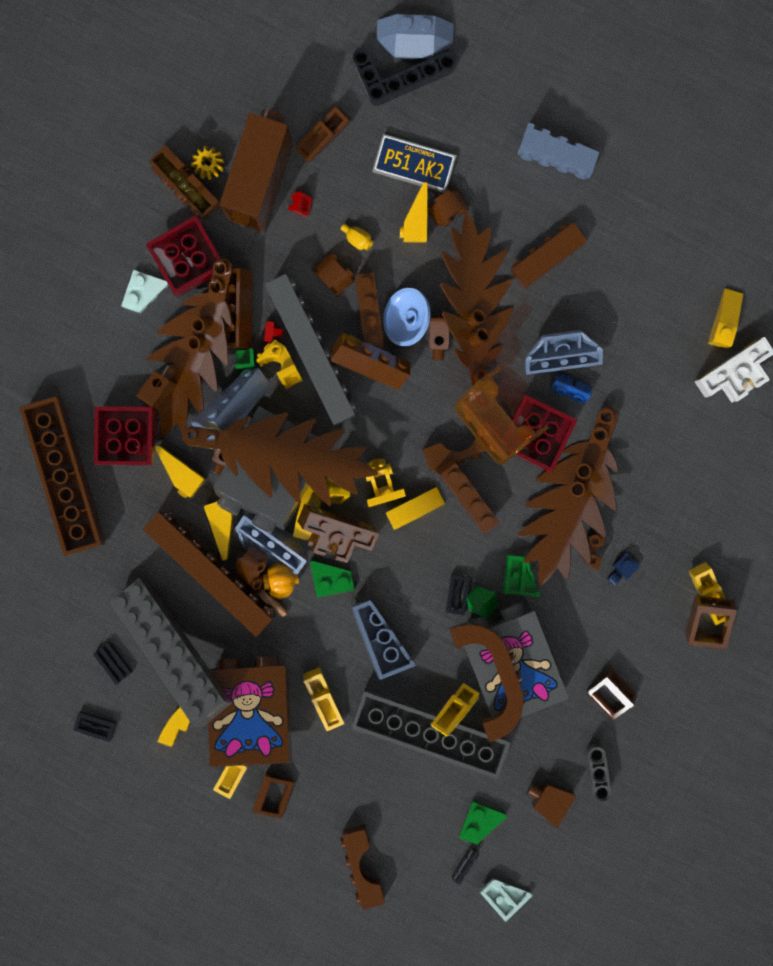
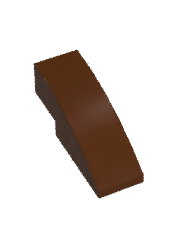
[295,106,352,163]

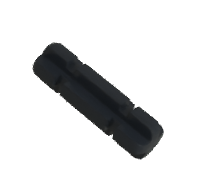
[452,848,479,884]

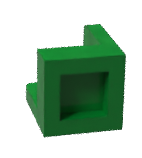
[235,348,257,370]
[466,586,499,618]

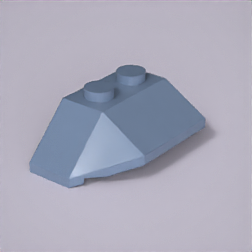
[377,14,454,60]
[525,330,603,375]
[235,514,308,574]

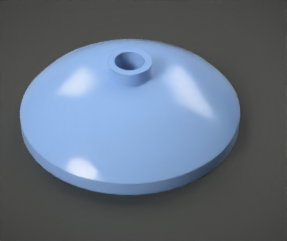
[383,288,430,346]

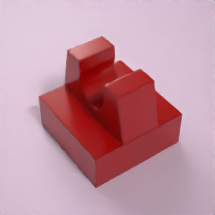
[287,192,313,217]
[263,321,283,343]

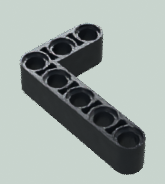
[353,48,456,106]

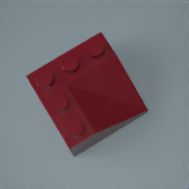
[146,215,225,298]
[500,395,578,473]
[94,406,158,466]

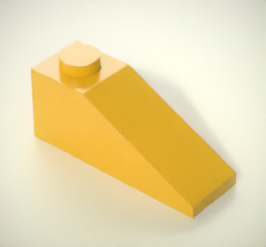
[400,182,427,243]
[708,288,743,349]
[155,445,206,498]
[204,501,234,561]

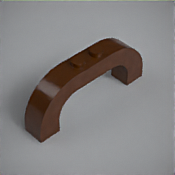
[449,623,523,742]

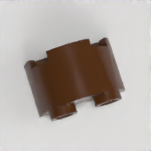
[427,187,469,228]
[311,253,354,297]
[580,532,605,571]
[235,546,268,590]

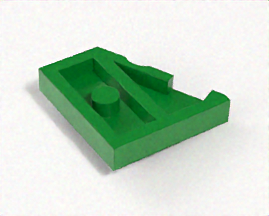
[503,555,540,597]
[310,560,355,597]
[459,800,507,844]

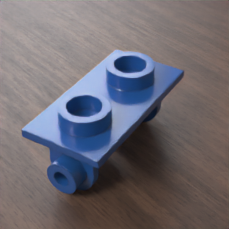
[550,373,592,404]

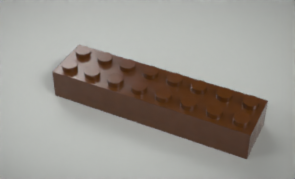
[19,396,106,556]
[142,511,275,636]

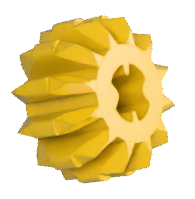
[191,146,224,180]

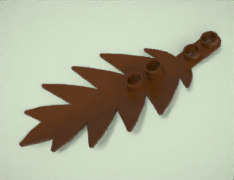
[440,212,514,406]
[139,258,233,439]
[518,407,618,586]
[182,412,378,506]

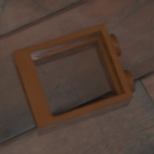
[685,595,737,649]

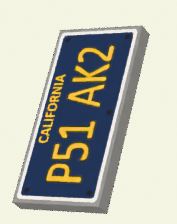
[372,134,457,193]

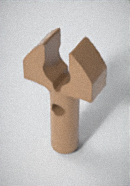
[257,587,288,617]

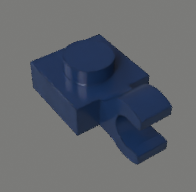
[607,552,640,585]

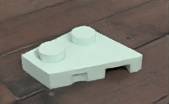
[121,270,169,313]
[479,878,532,922]

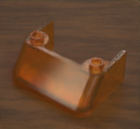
[455,366,549,465]

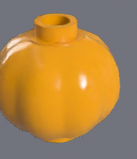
[262,562,299,598]

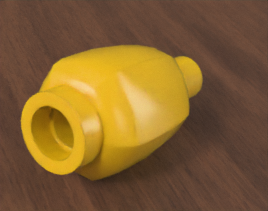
[341,224,374,251]

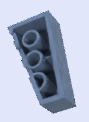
[517,122,599,179]
[191,368,271,439]
[350,599,416,680]

